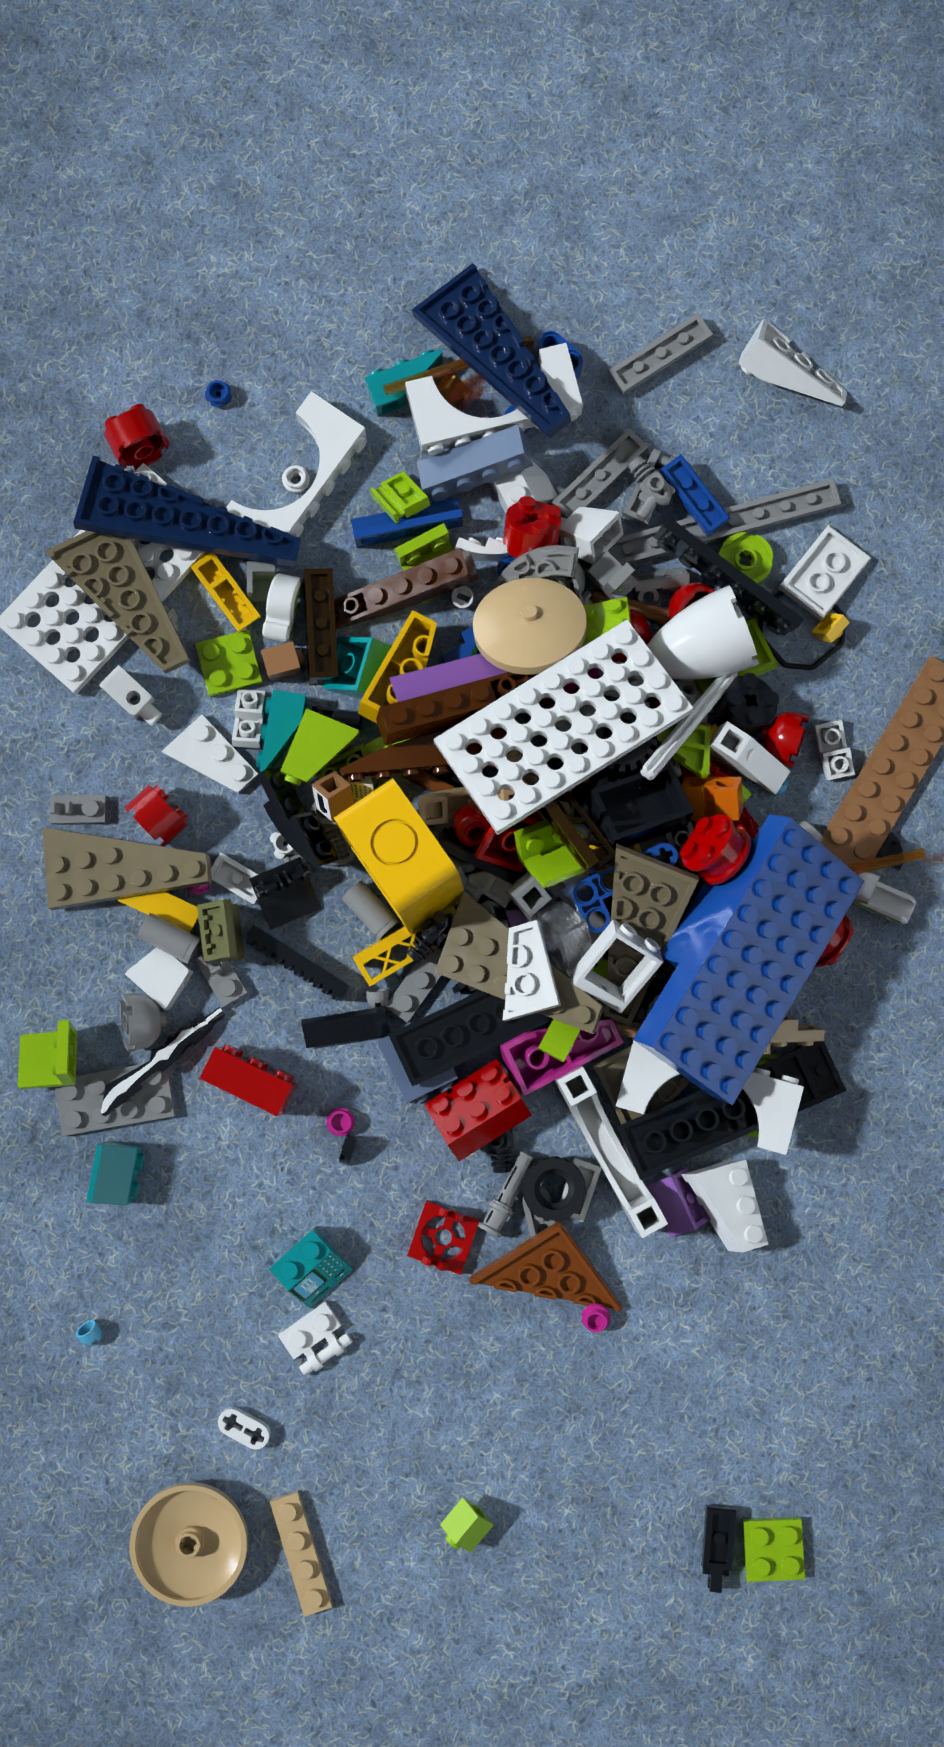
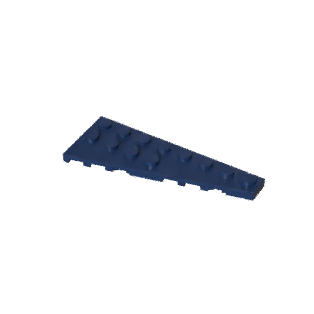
[412,263,571,438]
[73,456,301,567]

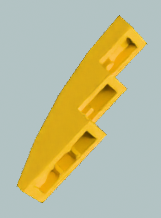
[190,552,261,633]
[116,891,198,933]

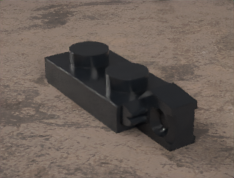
[701,1505,736,1593]

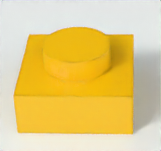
[811,613,850,643]

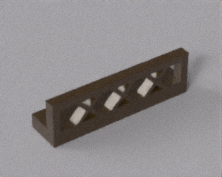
[303,568,338,685]
[522,766,616,877]

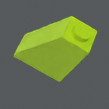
[280,708,360,786]

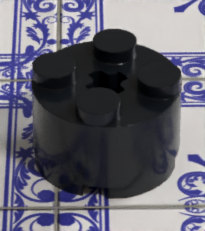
[713,673,779,738]

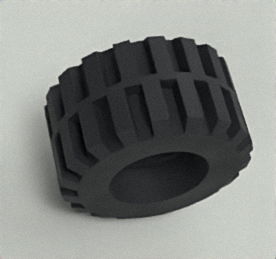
[581,712,657,782]

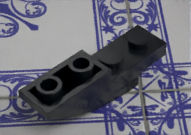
[258,767,339,867]

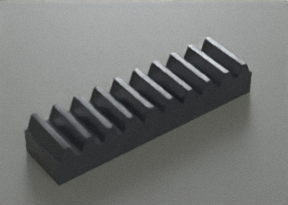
[246,924,350,1000]

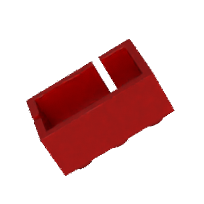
[199,1044,298,1117]
[424,1059,532,1161]

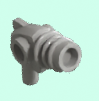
[628,456,676,521]

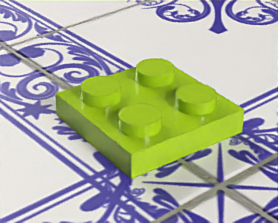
[581,597,631,648]
[195,629,263,697]
[742,1517,805,1582]

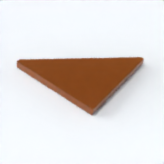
[469,1220,623,1312]

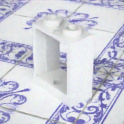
[572,919,663,1013]

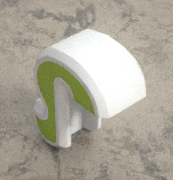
[262,573,304,643]
[853,872,916,925]

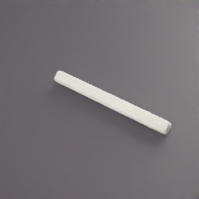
[641,672,738,780]

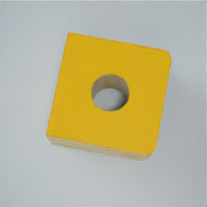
[334,778,465,934]

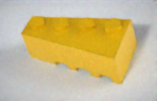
[358,610,437,740]

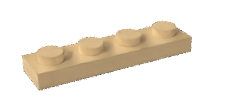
[270,1490,333,1617]

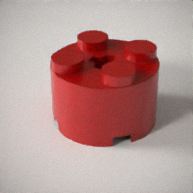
[104,404,169,470]
[503,496,561,558]
[124,784,189,847]

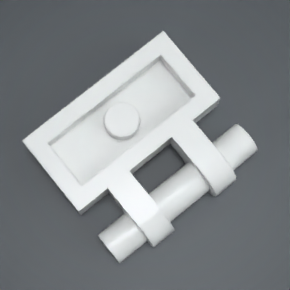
[278,1301,353,1376]

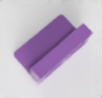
[647,1167,710,1237]

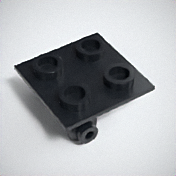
[249,857,321,930]

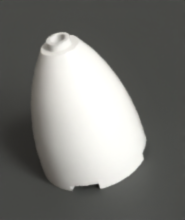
[647,585,759,680]

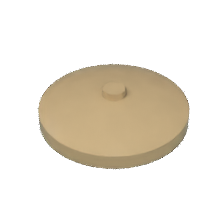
[473,578,587,675]
[129,1482,248,1607]

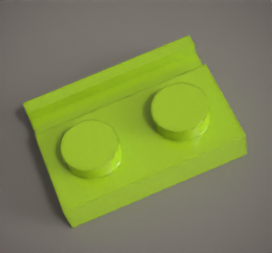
[370,471,430,523]

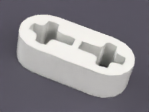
[218,1406,271,1450]

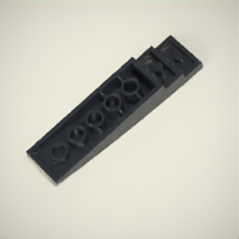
[617,1041,846,1180]

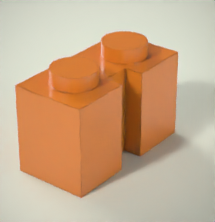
[681,776,743,822]

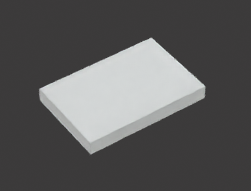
[778,525,871,621]

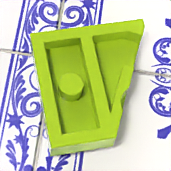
[655,720,710,779]

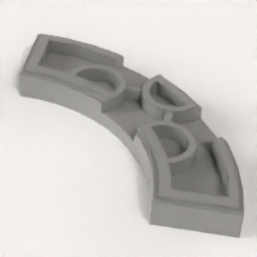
[492,545,579,590]

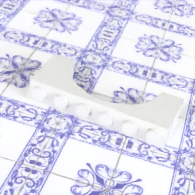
[405,343,583,455]
[226,391,367,537]
[616,1040,804,1155]
[554,1066,668,1238]

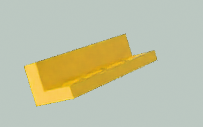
[352,905,456,987]

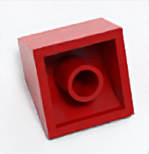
[474,811,543,872]

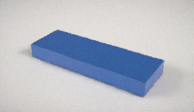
[659,454,731,537]

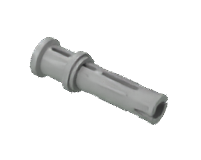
[478,1151,536,1238]

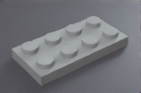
[55,1064,176,1136]

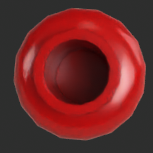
[452,805,491,847]

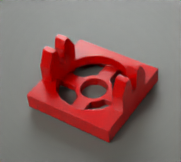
[407,1200,480,1275]

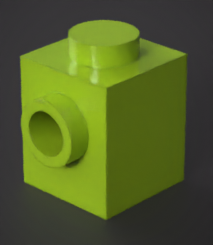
[440,1497,494,1552]

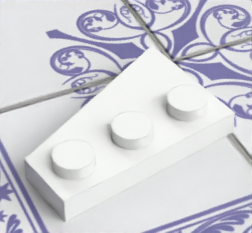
[161,715,259,794]
[503,920,561,1022]

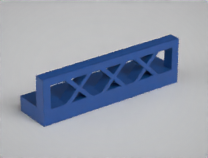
[351,498,463,548]

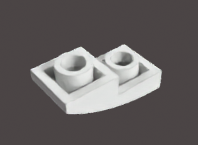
[455,537,511,562]
[232,689,266,748]
[813,719,855,780]

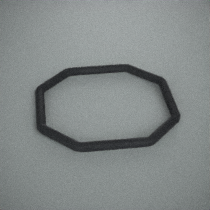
[758,590,846,670]

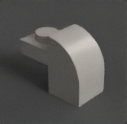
[585,551,639,599]
[505,872,559,927]

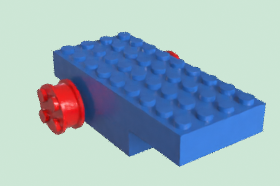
[633,814,865,1105]

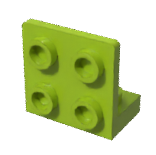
[395,523,454,604]
[514,812,584,888]
[17,1020,78,1090]

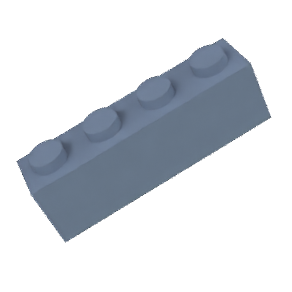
[417,425,533,502]

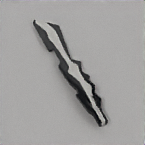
[101,1007,226,1116]

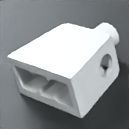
[559,507,623,564]
[99,665,163,726]
[125,948,194,1010]

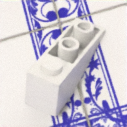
[710,721,790,795]

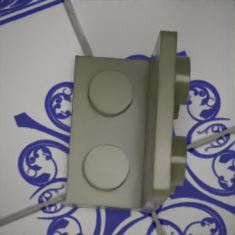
[197,899,245,962]

